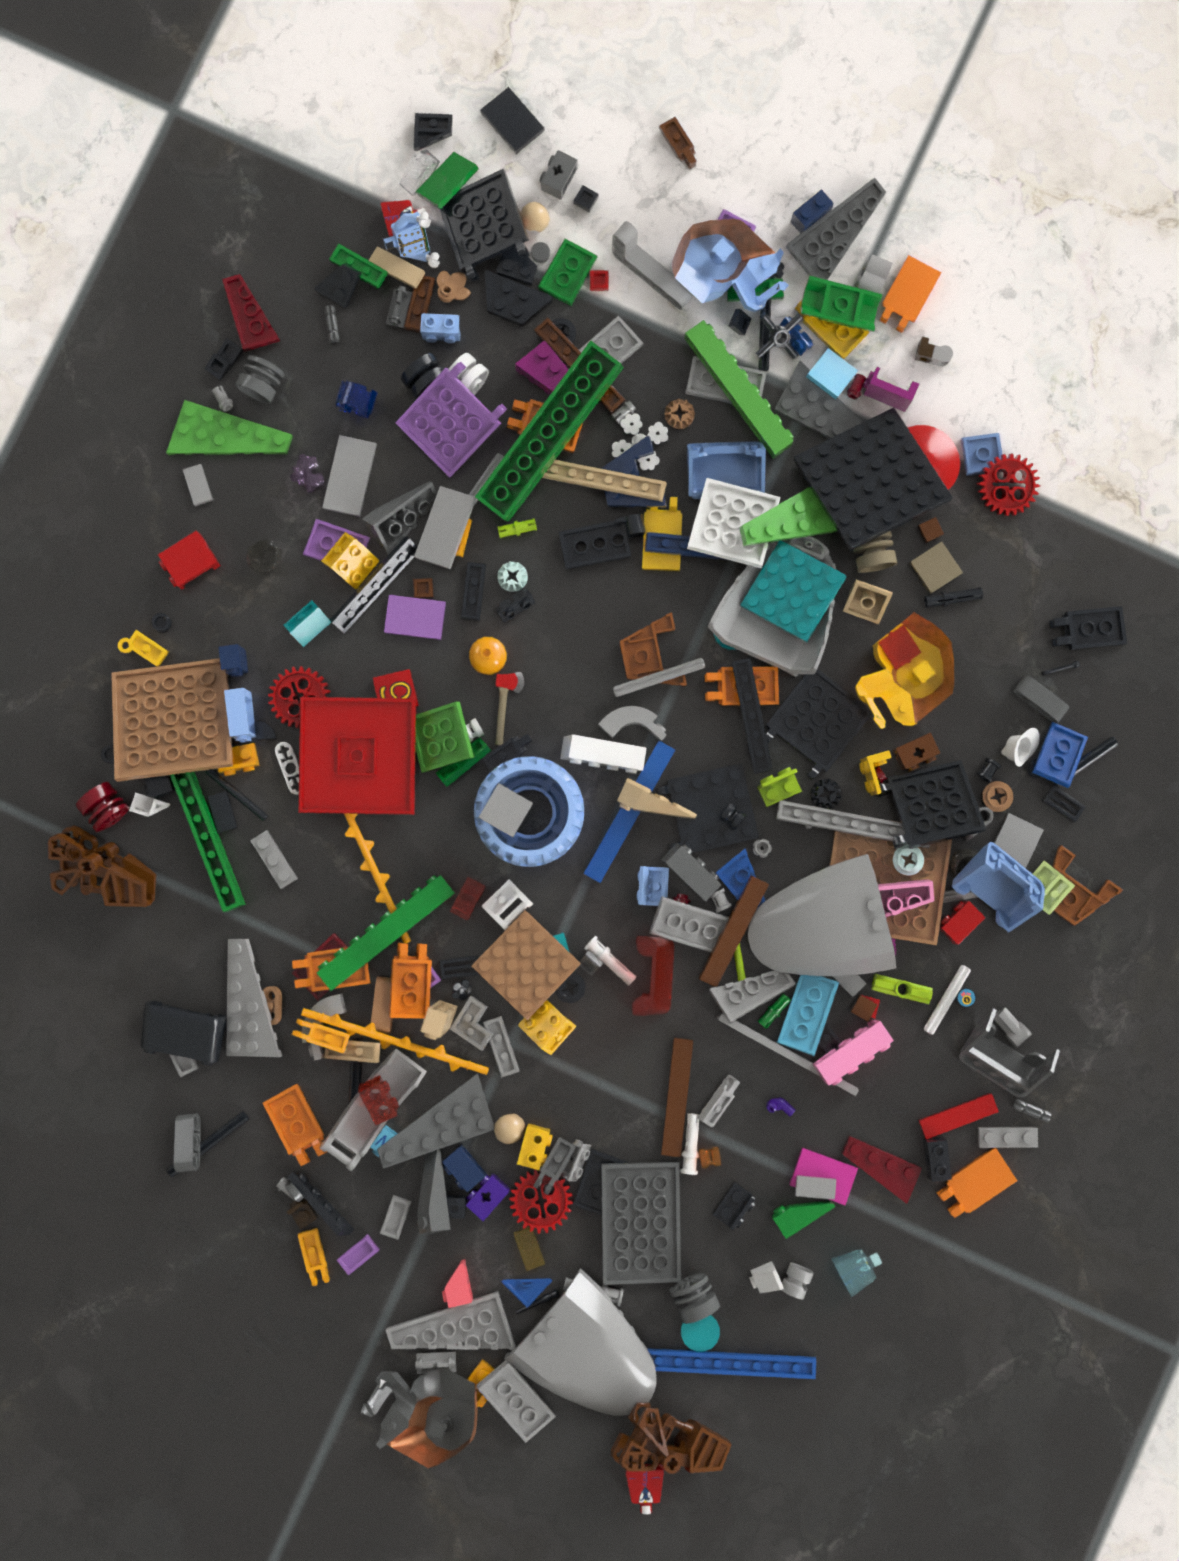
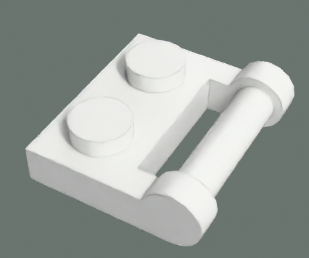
[482,879,533,930]

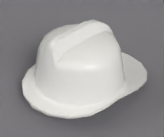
[1001,728,1040,767]

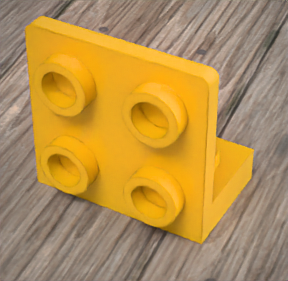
[321,532,379,589]
[859,750,891,796]
[518,1000,576,1055]

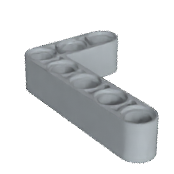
[612,221,694,310]

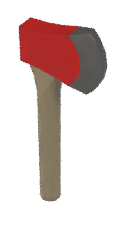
[495,672,524,746]

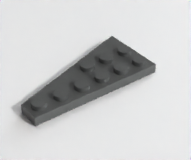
[377,1073,495,1169]

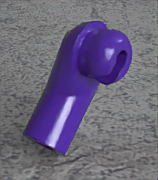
[766,1098,796,1117]

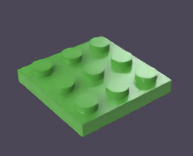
[415,702,474,773]

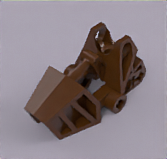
[48,825,157,907]
[611,1402,732,1474]

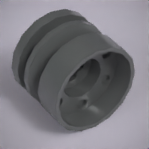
[234,355,285,404]
[669,1273,720,1324]

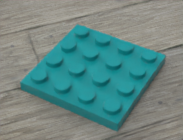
[741,540,846,643]

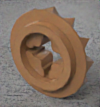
[665,398,695,429]
[982,781,1013,812]

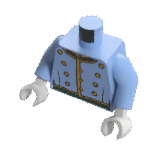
[383,212,439,268]

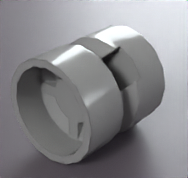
[782,1262,814,1300]

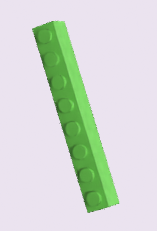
[684,320,793,459]

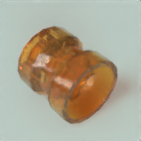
[699,1146,721,1169]

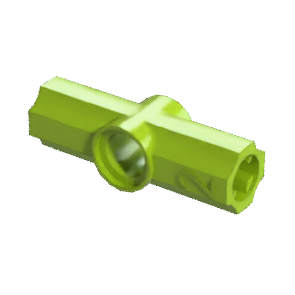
[871,974,933,1004]

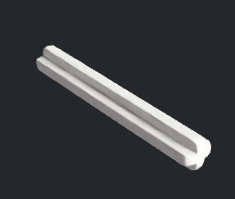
[924,965,971,1035]

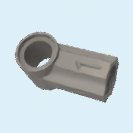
[993,1007,1032,1047]

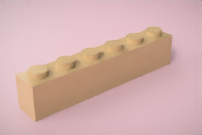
[421,1000,458,1040]

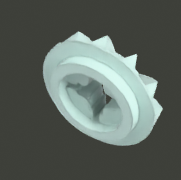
[497,561,528,592]
[892,844,924,875]

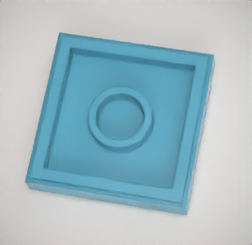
[806,348,858,399]

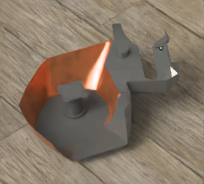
[360,1367,478,1468]

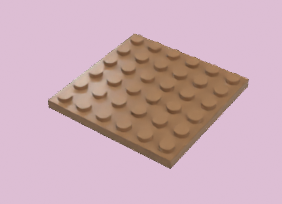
[112,658,233,782]
[830,820,952,945]

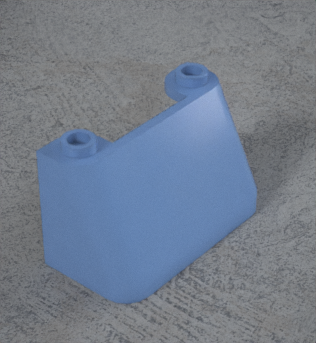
[687,441,766,499]
[952,842,1045,932]

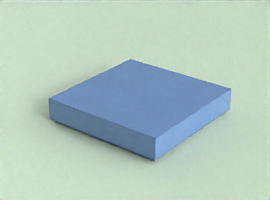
[960,433,1002,476]

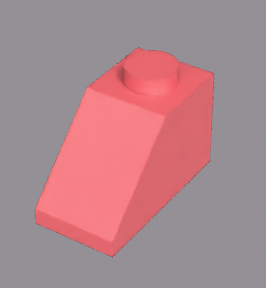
[442,1259,473,1308]

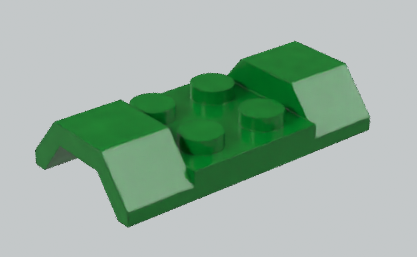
[800,276,882,332]

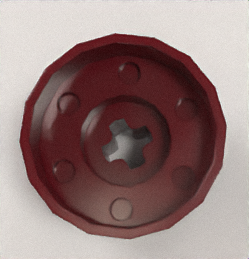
[76,782,129,832]

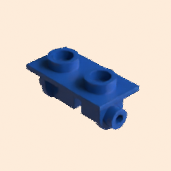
[779,316,814,356]

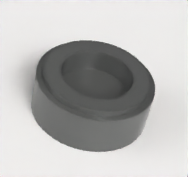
[531,242,550,263]
[286,1183,304,1202]

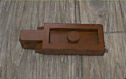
[659,117,697,169]

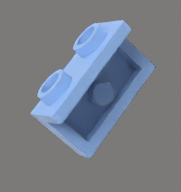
[420,313,460,343]
[637,866,669,906]

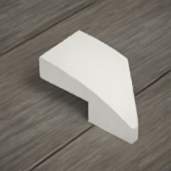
[129,793,170,817]

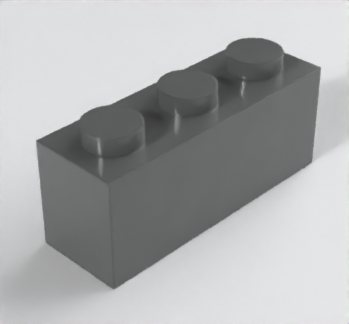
[661,843,721,901]

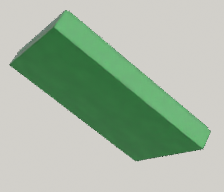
[416,152,479,209]
[538,239,598,306]

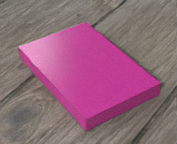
[789,1148,858,1205]

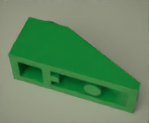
[771,1200,835,1239]

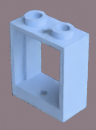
[224,688,256,743]

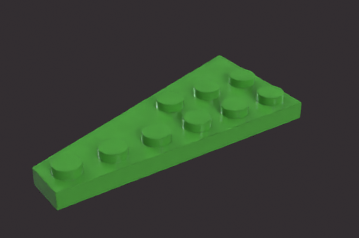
[166,400,293,455]
[739,487,838,546]

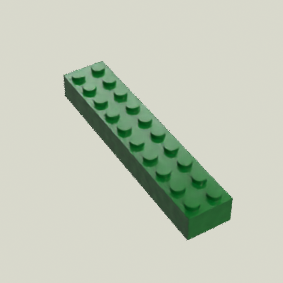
[475,340,624,522]

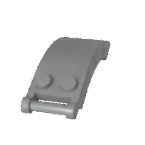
[319,1049,427,1171]

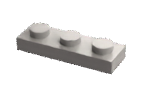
[250,830,298,889]
[977,1127,1038,1148]

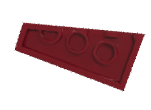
[222,274,280,352]
[842,1136,922,1204]

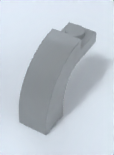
[598,706,667,741]
[302,993,347,1060]

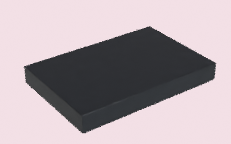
[480,87,545,154]
[572,1148,628,1215]

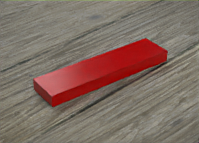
[918,1093,999,1139]

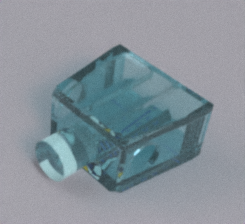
[831,1249,882,1297]

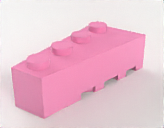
[878,879,935,917]
[813,1019,894,1086]

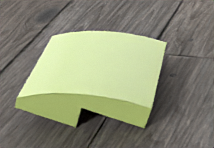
[1033,861,1075,915]

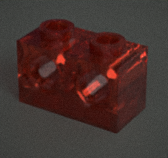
[450,877,486,920]
[358,1075,399,1126]

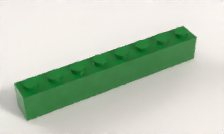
[170,772,246,912]
[317,875,455,991]

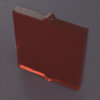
[878,625,922,670]

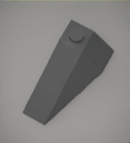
[362,481,437,555]
[417,1150,450,1235]

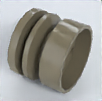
[853,531,897,573]

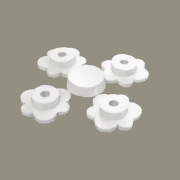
[612,414,668,470]

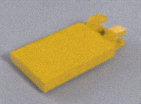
[794,300,870,359]
[642,497,682,571]

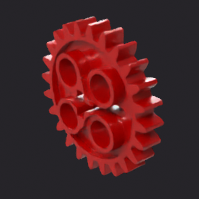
[977,453,1040,516]
[268,666,331,729]
[509,1169,573,1234]

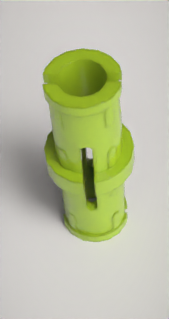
[497,518,537,538]

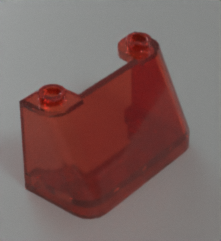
[632,935,674,1016]

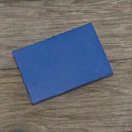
[1032,722,1088,788]

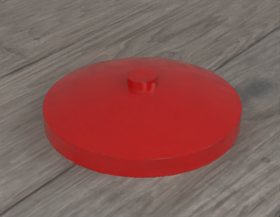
[908,425,960,490]

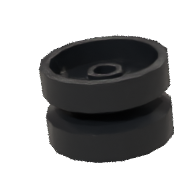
[400,353,445,400]

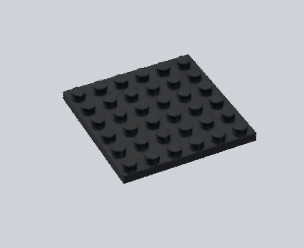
[793,407,952,551]

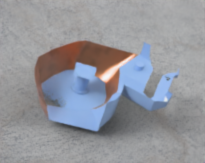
[672,219,789,312]

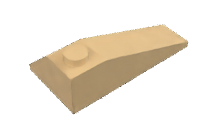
[617,778,697,819]

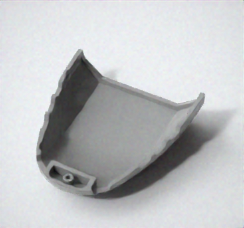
[708,536,836,674]
[748,854,896,976]
[504,1268,657,1416]

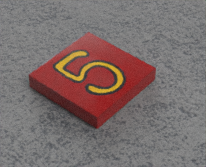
[373,669,419,707]

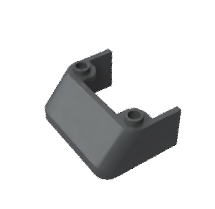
[959,1008,1060,1097]

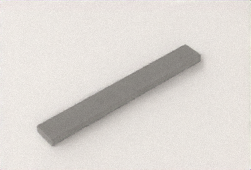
[776,800,930,848]
[717,1012,859,1096]

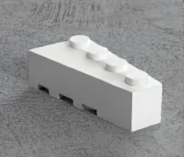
[560,734,646,774]

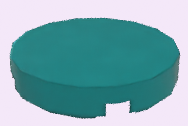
[681,1314,720,1352]

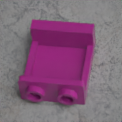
[863,367,919,412]

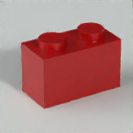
[939,901,986,945]

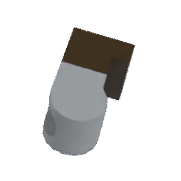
[914,336,953,366]

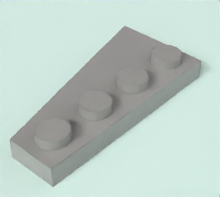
[709,970,795,1023]

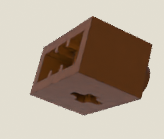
[893,732,940,772]

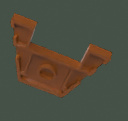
[619,613,687,686]
[1052,845,1123,926]

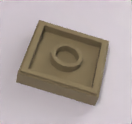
[910,542,963,594]

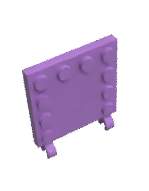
[396,362,507,478]

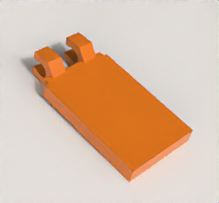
[879,255,942,333]
[506,399,583,453]
[705,667,779,706]
[389,943,432,1019]
[292,947,370,992]
[263,1084,327,1166]
[936,1148,1017,1218]

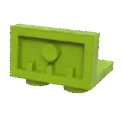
[757,767,802,807]

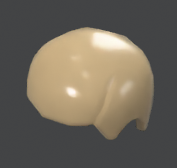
[520,202,550,232]
[494,1114,526,1144]

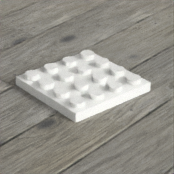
[687,478,780,568]

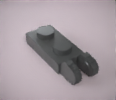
[533,1137,576,1195]

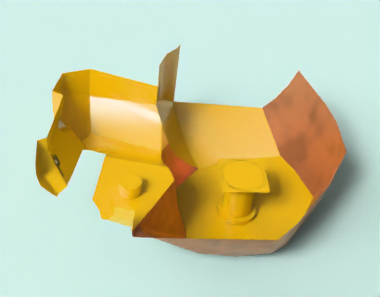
[855,612,954,729]

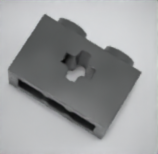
[539,150,578,200]

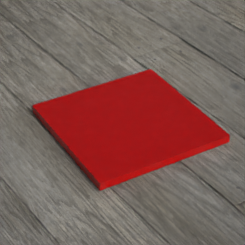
[298,697,416,815]

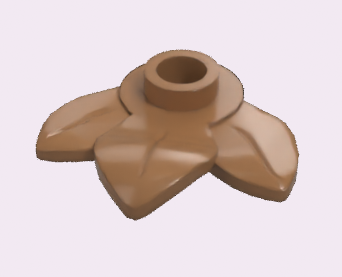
[436,270,471,303]

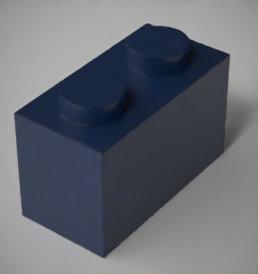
[790,189,834,234]
[218,644,248,677]
[442,1144,486,1192]

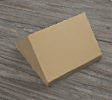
[843,579,893,624]

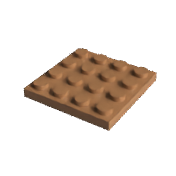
[472,910,581,1020]

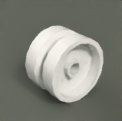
[449,353,489,395]

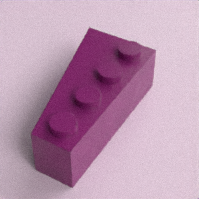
[515,340,569,396]

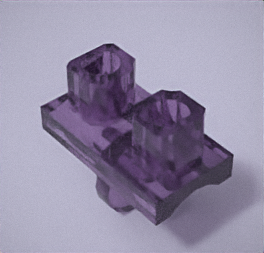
[290,454,324,493]

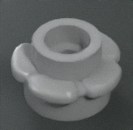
[753,839,772,858]

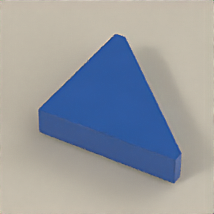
[502,1279,552,1308]

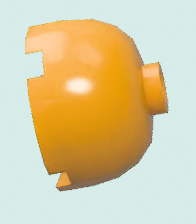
[469,637,507,675]

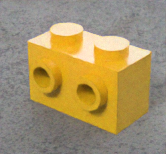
[517,1123,553,1170]

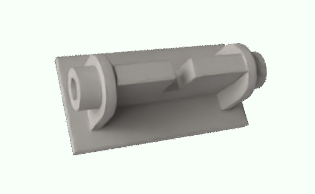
[561,1139,591,1181]
[415,1351,456,1374]

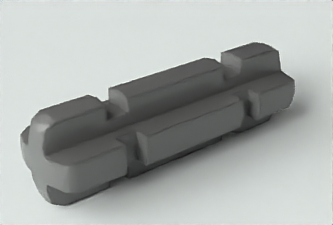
[324,305,339,343]
[1013,1099,1052,1122]

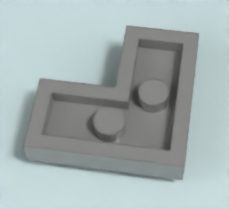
[450,996,493,1051]

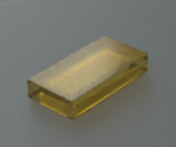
[513,1226,545,1271]

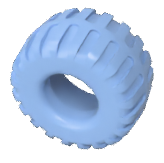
[474,756,584,867]

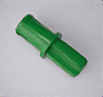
[758,994,791,1029]

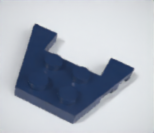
[601,436,667,508]

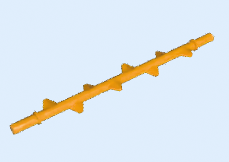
[344,813,411,943]
[301,1008,489,1075]

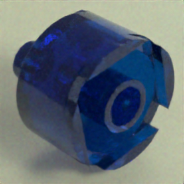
[335,380,378,419]

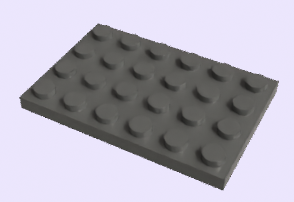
[601,1162,681,1285]

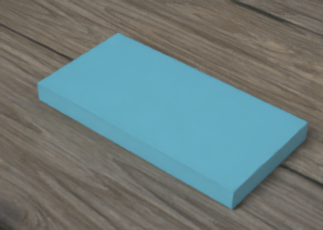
[777,975,839,1056]

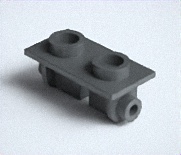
[386,286,412,328]

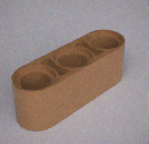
[371,976,393,1034]

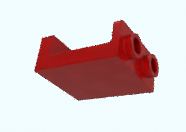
[158,530,221,589]

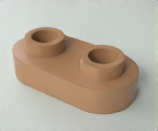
[263,986,282,1025]

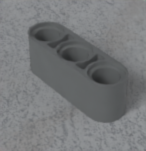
[1013,675,1070,724]
[174,1114,201,1172]

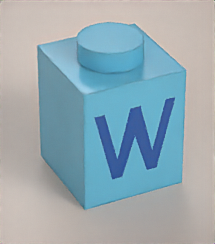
[370,1125,398,1157]

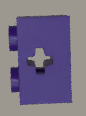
[466,1173,510,1221]

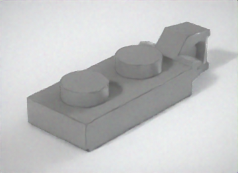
[698,1074,740,1128]

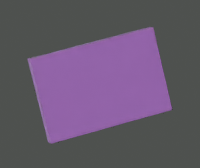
[303,519,370,561]
[384,595,446,640]

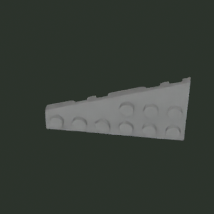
[226,939,282,1057]
[386,1291,516,1350]

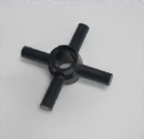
[755,313,803,359]

